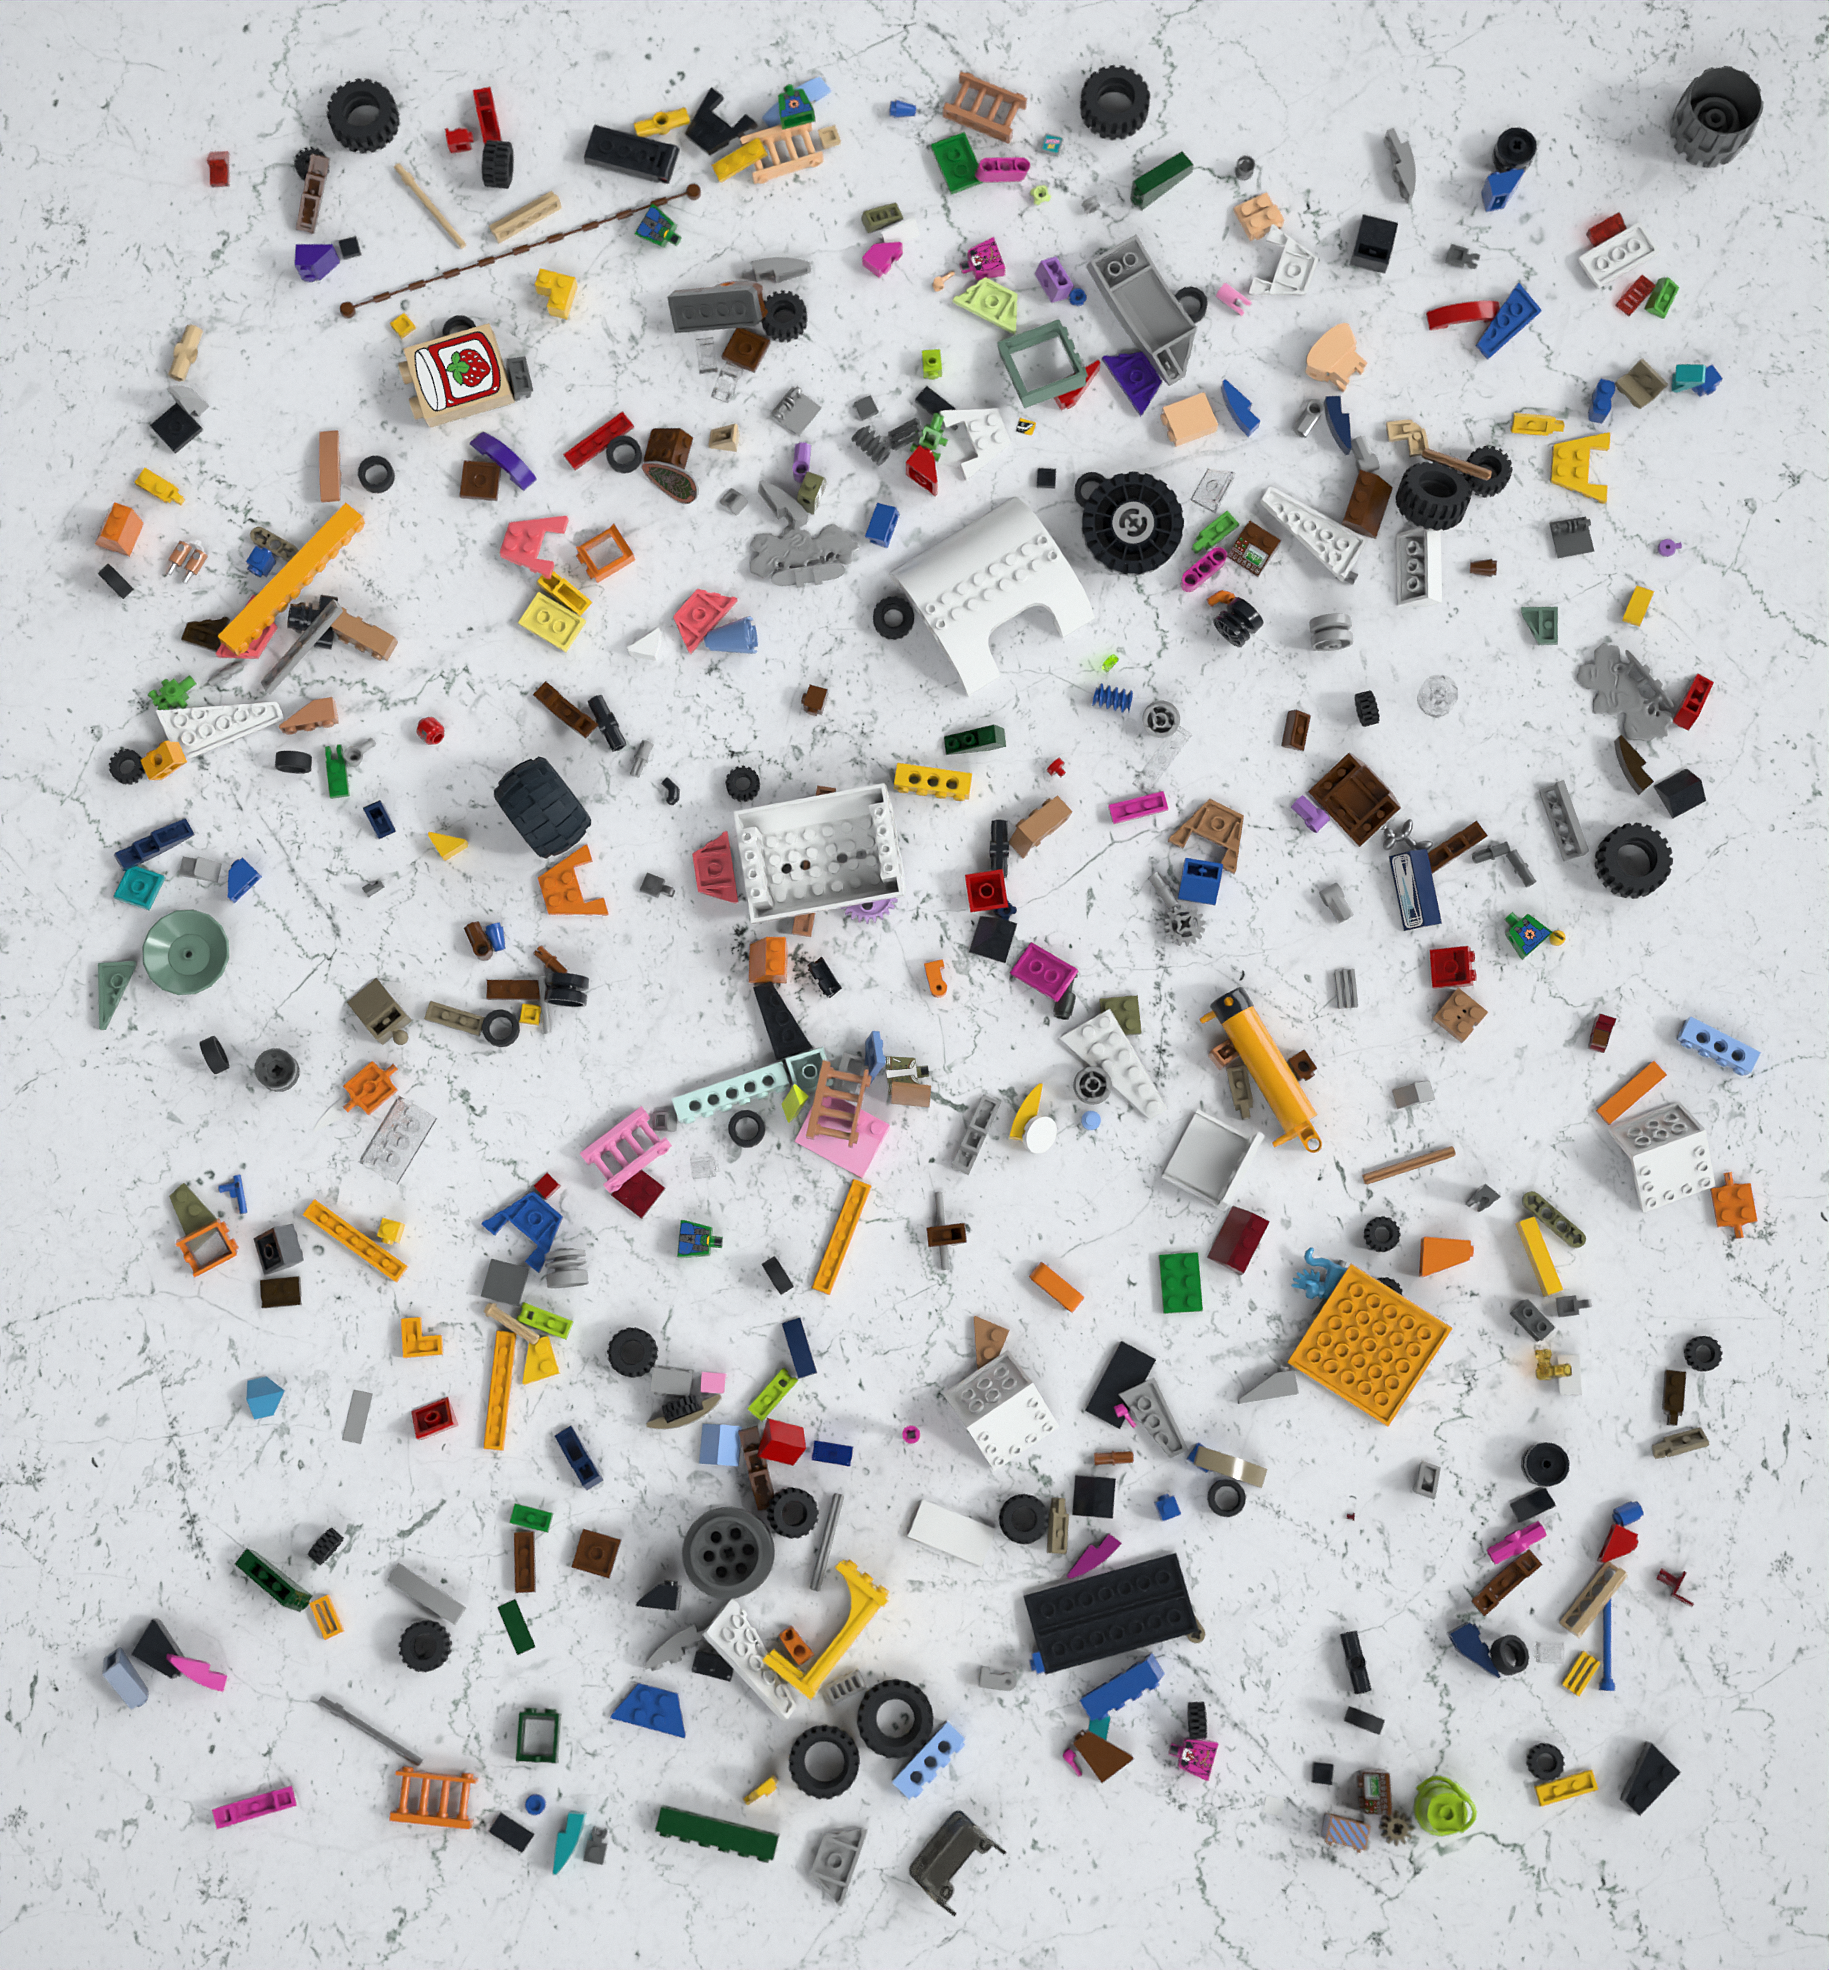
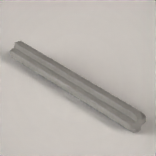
[810,1493,844,1591]

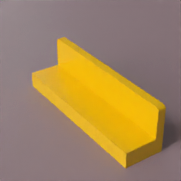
[1515,1216,1563,1297]

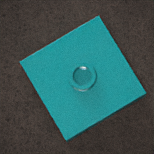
[113,866,165,911]

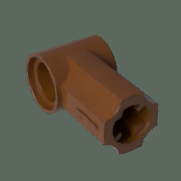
[464,921,493,961]

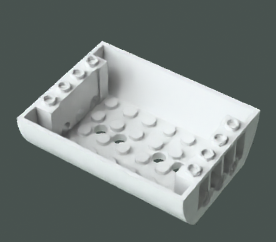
[734,783,906,924]

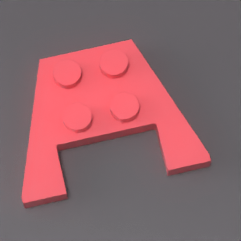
[500,516,569,579]

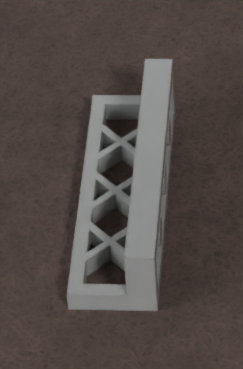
[1539,780,1589,862]

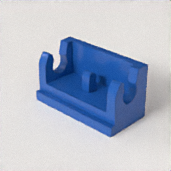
[865,503,900,548]

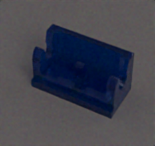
[812,1440,854,1467]

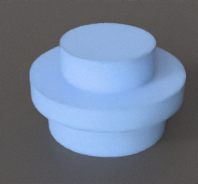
[1081,1111,1101,1130]

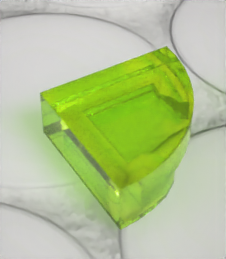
[1102,654,1119,672]

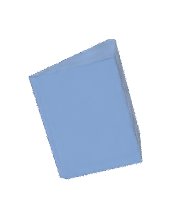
[699,1424,742,1466]

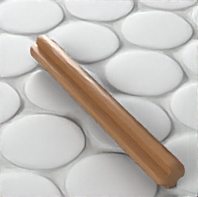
[1363,1146,1456,1185]

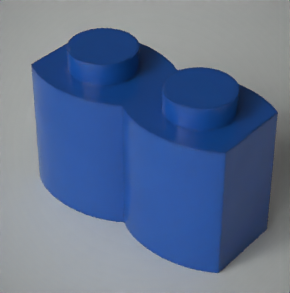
[1588,379,1615,424]

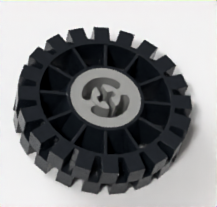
[1081,472,1184,576]

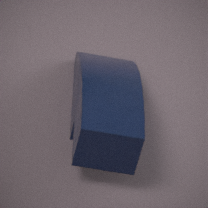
[1323,396,1352,455]
[782,1318,817,1379]
[555,1426,604,1490]

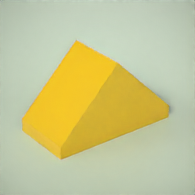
[428,832,469,861]

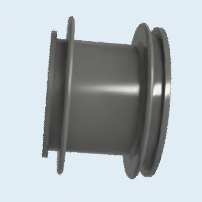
[682,1507,775,1599]

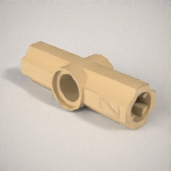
[168,324,203,382]

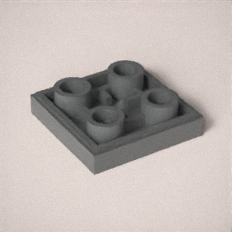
[481,1258,530,1306]

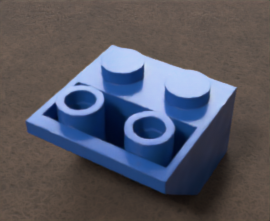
[1481,169,1524,212]
[1178,858,1223,906]

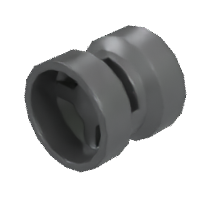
[1235,156,1255,181]

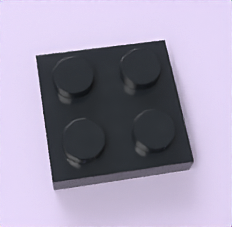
[150,403,203,454]

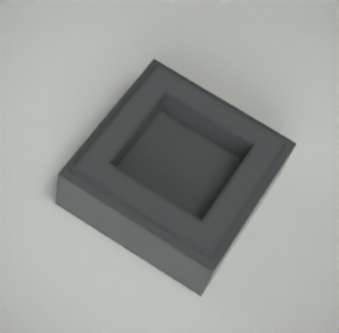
[854,395,879,421]

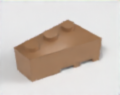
[331,607,398,661]
[1009,795,1073,859]

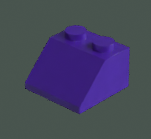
[295,244,340,282]

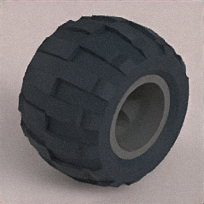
[494,756,591,859]

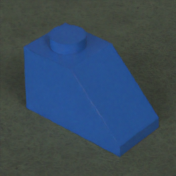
[228,857,262,903]

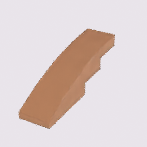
[319,430,341,503]

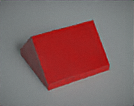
[965,869,1008,913]
[411,1397,459,1440]
[757,1418,806,1466]

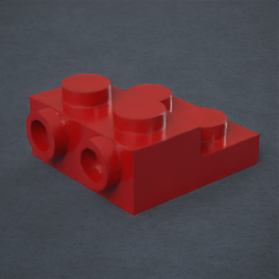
[1430,946,1477,989]

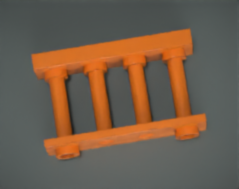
[389,1766,478,1829]

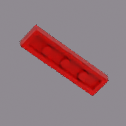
[563,411,634,471]

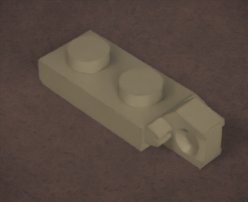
[1226,1065,1253,1120]
[1652,1427,1709,1459]
[1047,1498,1069,1554]

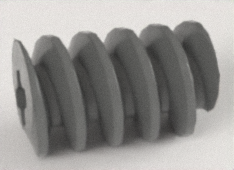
[851,425,892,466]

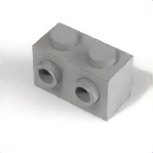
[650,1365,693,1399]

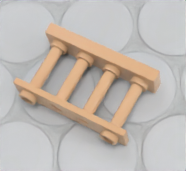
[740,123,823,184]

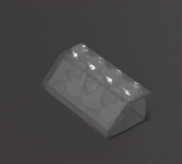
[358,1095,437,1185]

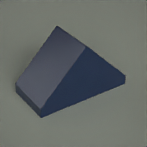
[363,800,396,839]

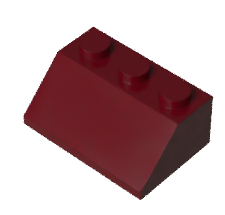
[1207,1206,1270,1275]

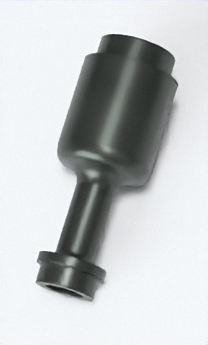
[1053,973,1078,1020]

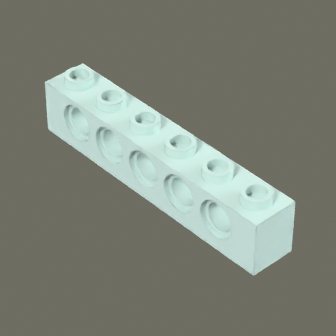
[672,1061,790,1124]

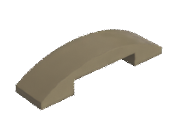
[646,1394,722,1429]
[1193,1446,1267,1488]

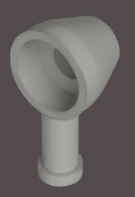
[344,738,376,767]

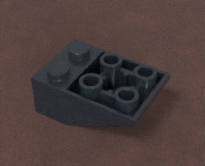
[1350,214,1398,274]

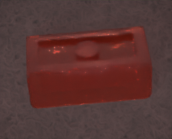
[1586,212,1626,247]

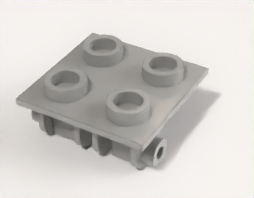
[770,386,822,436]

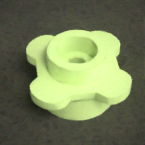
[1030,185,1051,205]

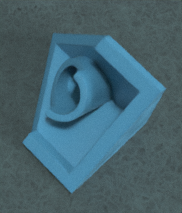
[246,1376,285,1420]

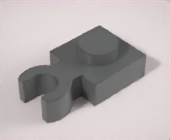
[1445,244,1480,269]
[583,1826,608,1865]

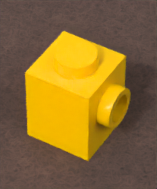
[377,1217,405,1245]

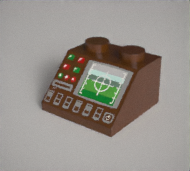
[1227,521,1281,577]
[1357,1769,1392,1815]

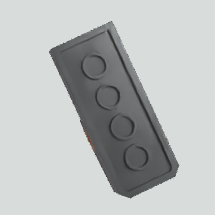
[667,281,768,333]

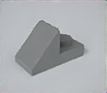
[179,856,222,883]
[1412,1461,1441,1500]

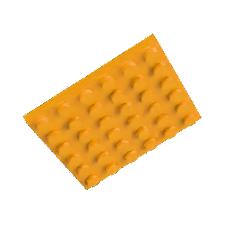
[1287,1263,1453,1427]

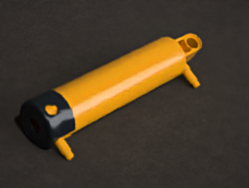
[1199,987,1323,1153]

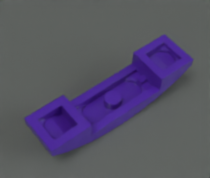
[470,432,537,491]

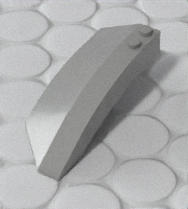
[1086,234,1197,386]

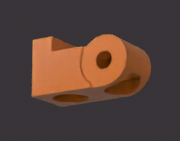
[924,959,947,998]
[779,1625,815,1666]

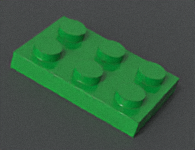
[931,132,984,195]
[1159,1252,1203,1314]

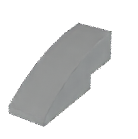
[751,257,811,283]
[167,385,210,416]
[758,480,808,530]

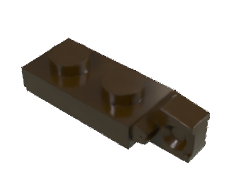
[1662,1370,1686,1426]

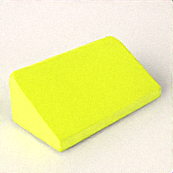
[781,1084,809,1123]

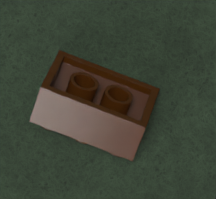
[1341,470,1393,539]

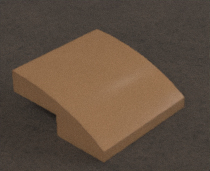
[891,1082,931,1108]

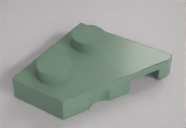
[1521,607,1558,645]

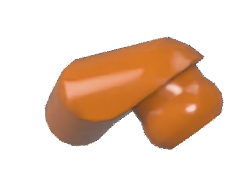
[1207,590,1235,607]

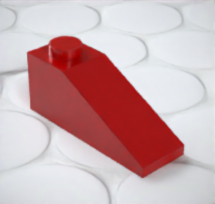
[1054,360,1101,411]
[1673,673,1714,731]

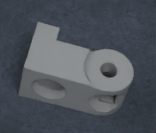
[978,1666,1017,1691]

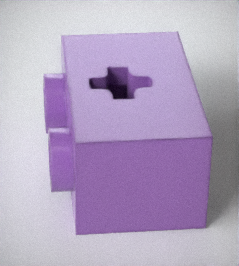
[1035,256,1074,303]

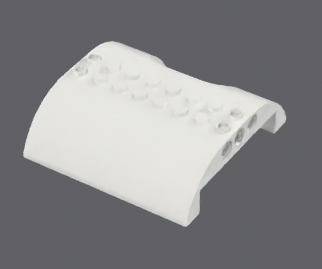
[888,497,1095,696]

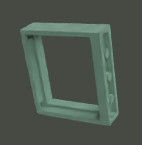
[997,319,1088,409]

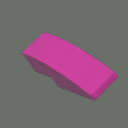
[166,1654,228,1692]

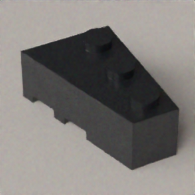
[1620,1741,1681,1816]

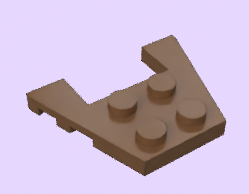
[1168,799,1244,874]

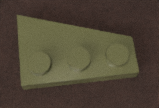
[169,1183,217,1252]

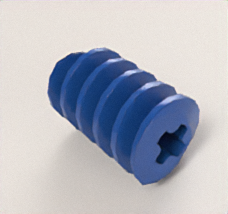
[1092,683,1133,713]

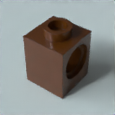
[1287,1049,1317,1081]

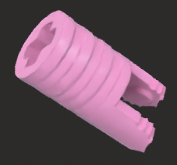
[1216,283,1252,316]

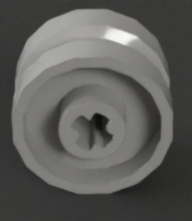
[1309,613,1353,651]

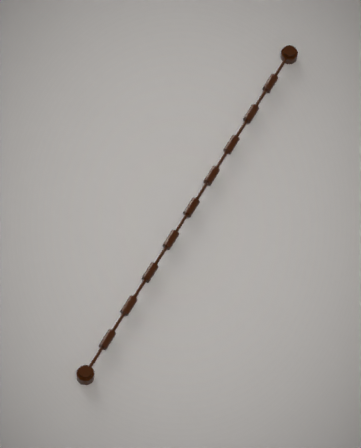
[340,184,701,318]

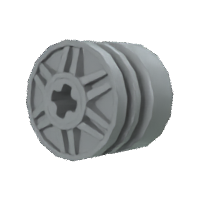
[544,1248,589,1288]

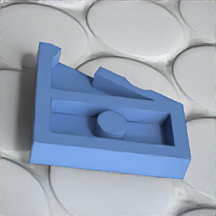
[864,1031,886,1084]

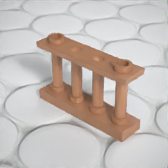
[943,71,1027,144]
[806,1060,872,1148]

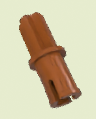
[534,945,568,973]
[1094,1450,1134,1466]

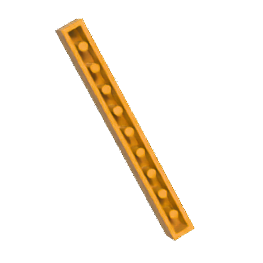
[218,503,365,656]

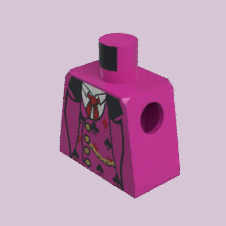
[960,237,1005,280]
[1168,1738,1219,1781]

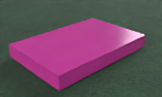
[1010,942,1079,1002]

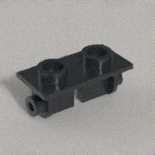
[807,957,842,998]

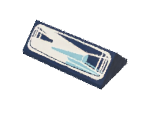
[1389,849,1442,931]

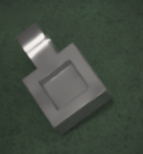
[640,872,675,898]
[1555,1295,1592,1318]

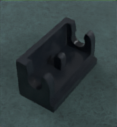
[692,1650,734,1682]

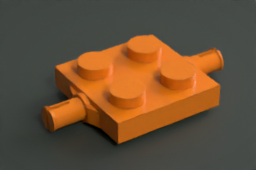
[342,1061,398,1115]
[1710,1172,1758,1239]

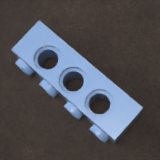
[1676,1017,1761,1076]
[892,1721,965,1800]

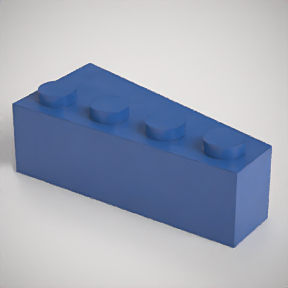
[1079,1653,1165,1721]

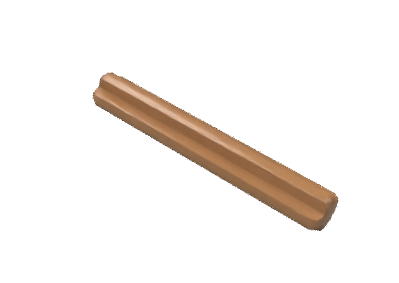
[1422,448,1492,480]

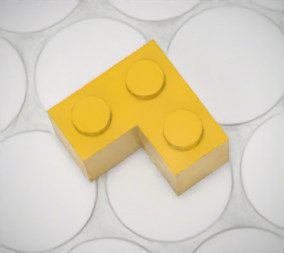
[534,268,578,319]

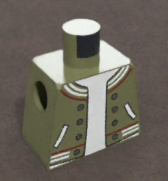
[797,471,827,515]
[885,1056,929,1095]

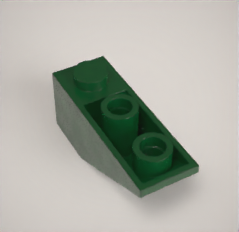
[944,724,1006,755]

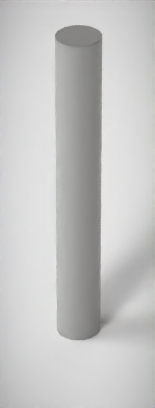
[538,976,551,1034]

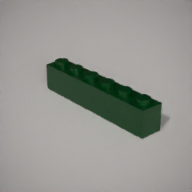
[655,1805,780,1863]

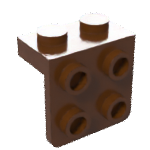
[643,428,693,470]

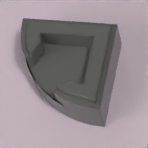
[362,881,385,897]

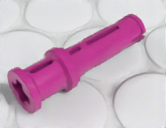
[902,1425,920,1444]

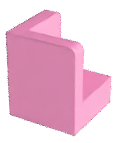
[700,1372,727,1393]

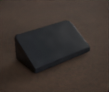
[1510,1488,1556,1523]
[489,1812,535,1853]

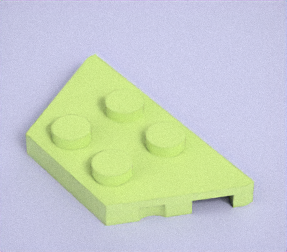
[953,277,1018,335]

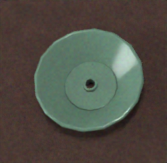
[142,909,229,995]

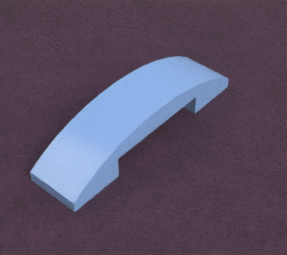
[762,77,831,128]

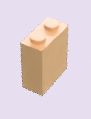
[1160,392,1218,447]

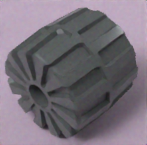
[1670,66,1764,168]

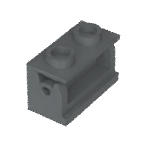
[1509,1299,1556,1342]

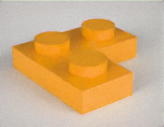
[401,1317,443,1358]

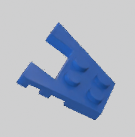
[481,1191,563,1273]

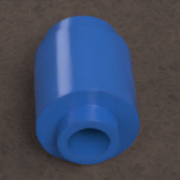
[1612,1501,1644,1527]

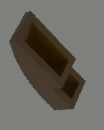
[1614,735,1654,796]

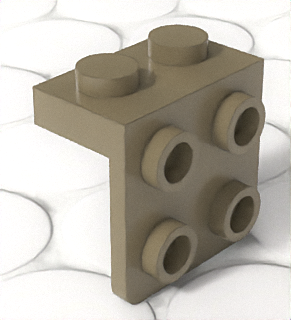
[1615,358,1668,409]

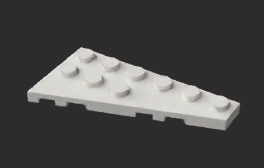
[1260,486,1368,582]
[156,702,285,760]
[1060,1009,1168,1119]
[702,1598,796,1722]

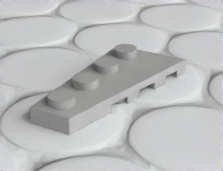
[1118,1378,1188,1458]

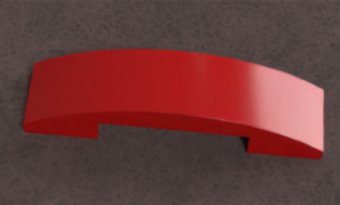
[1426,301,1500,331]

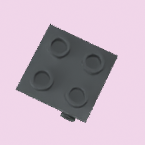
[1549,516,1594,558]

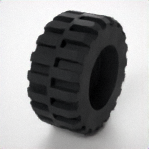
[1080,65,1150,140]
[326,78,400,154]
[1395,462,1472,531]
[1595,822,1673,899]

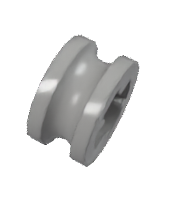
[1082,197,1100,214]

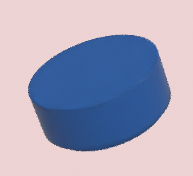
[525,1794,546,1815]

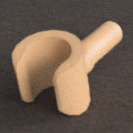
[932,271,955,292]

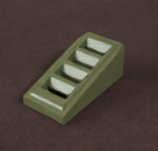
[861,203,903,233]

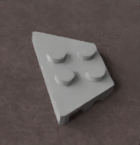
[810,1829,868,1907]

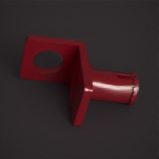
[1656,1568,1694,1607]

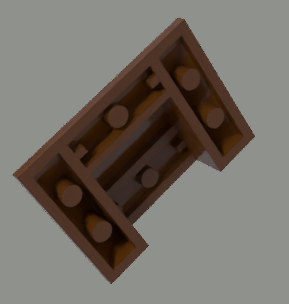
[1308,752,1401,847]

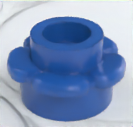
[1069,288,1087,306]

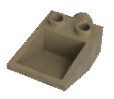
[347,978,412,1045]

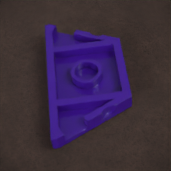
[1102,352,1163,416]

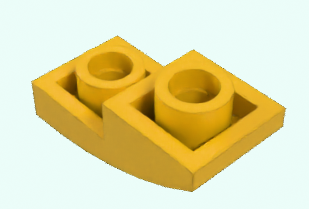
[1622,585,1654,627]

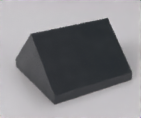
[1653,768,1706,819]

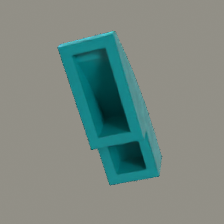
[552,1811,586,1875]

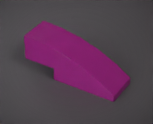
[1066,1533,1122,1579]

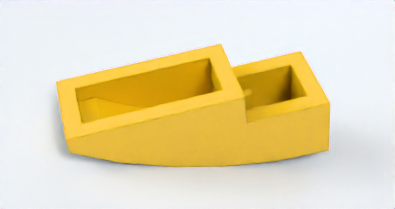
[537,571,592,617]
[1009,1083,1043,1141]

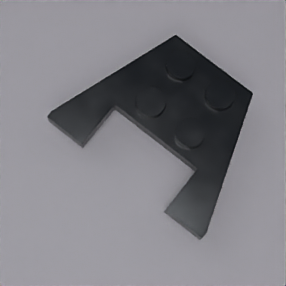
[685,87,758,156]

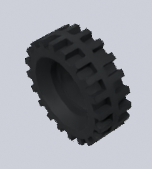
[857,1679,933,1759]

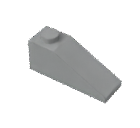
[1238,1367,1299,1404]

